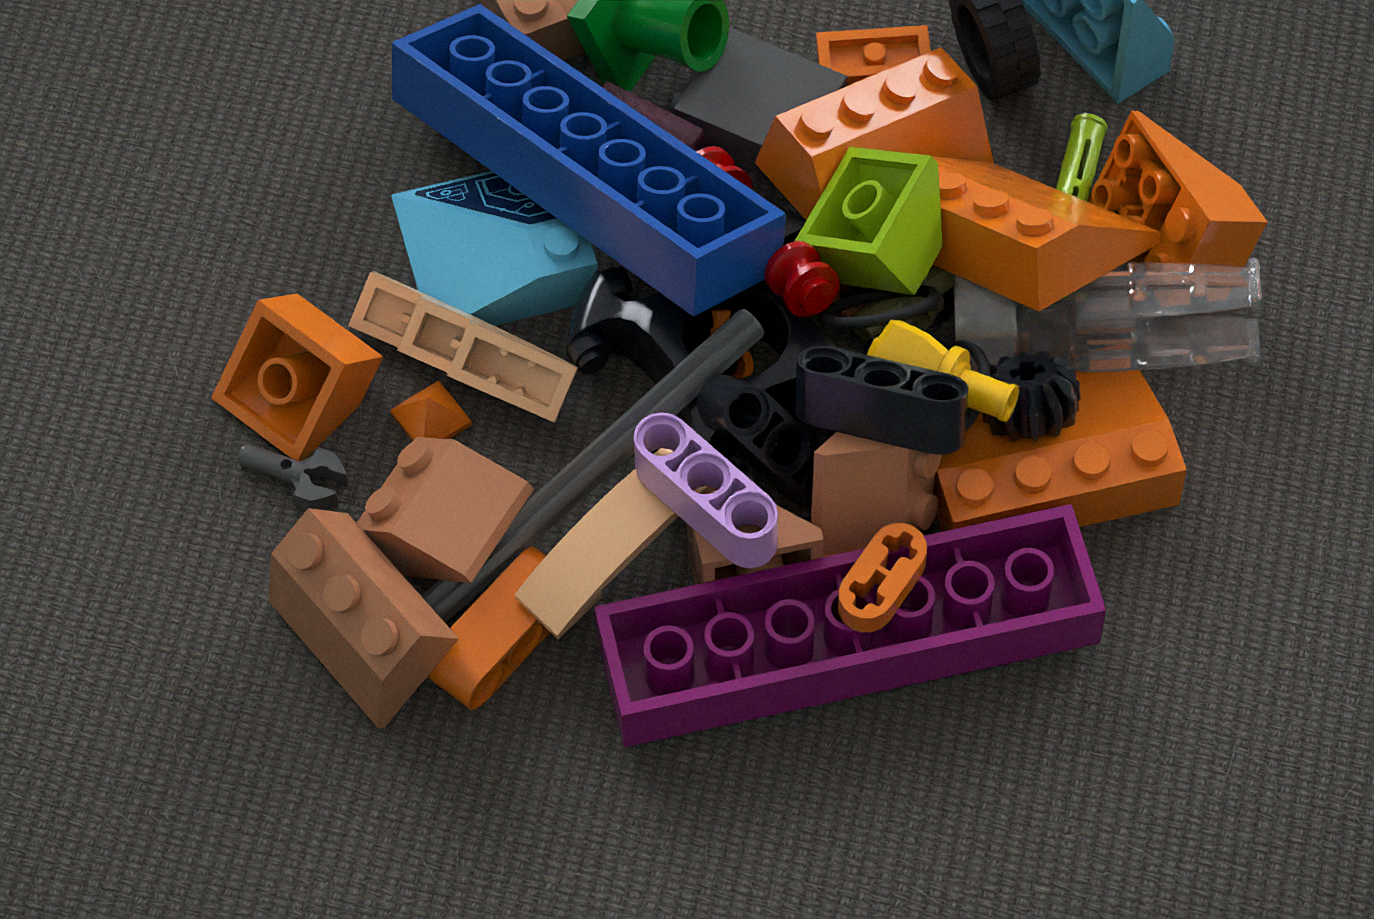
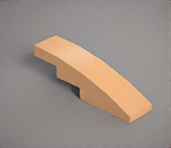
[348,271,579,423]

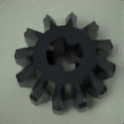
[982,351,1081,442]

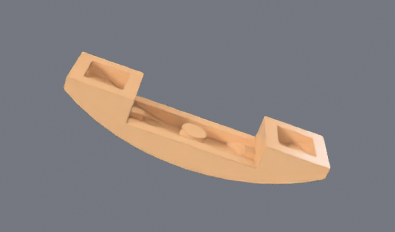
[514,448,715,639]

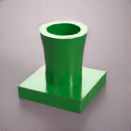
[567,0,729,98]

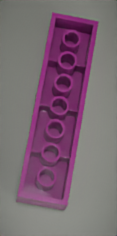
[594,504,1106,747]

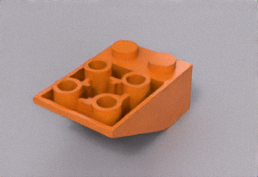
[1088,111,1268,312]

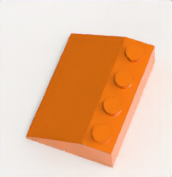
[932,156,1161,312]
[933,350,1187,532]

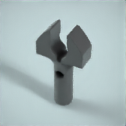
[237,443,348,510]

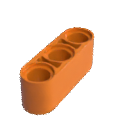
[427,546,550,710]

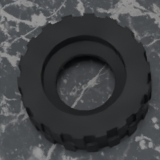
[949,0,1041,101]

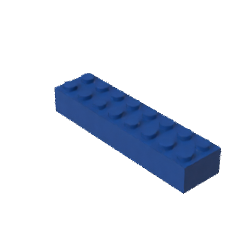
[392,4,786,317]

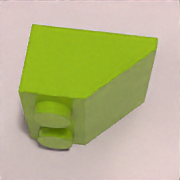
[794,147,943,295]

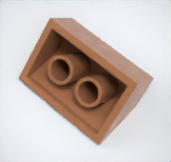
[268,508,459,728]

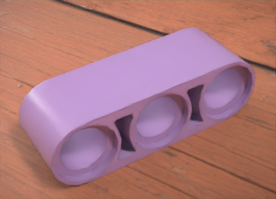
[633,412,778,568]

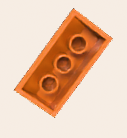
[755,47,994,220]

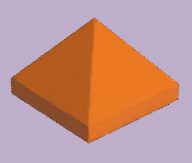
[390,380,472,442]

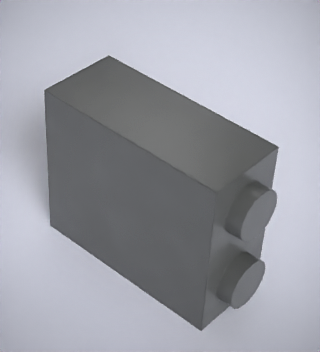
[670,27,847,181]

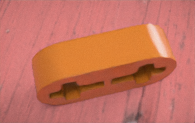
[838,523,927,632]

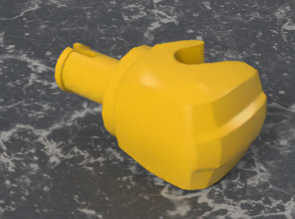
[867,320,1019,422]

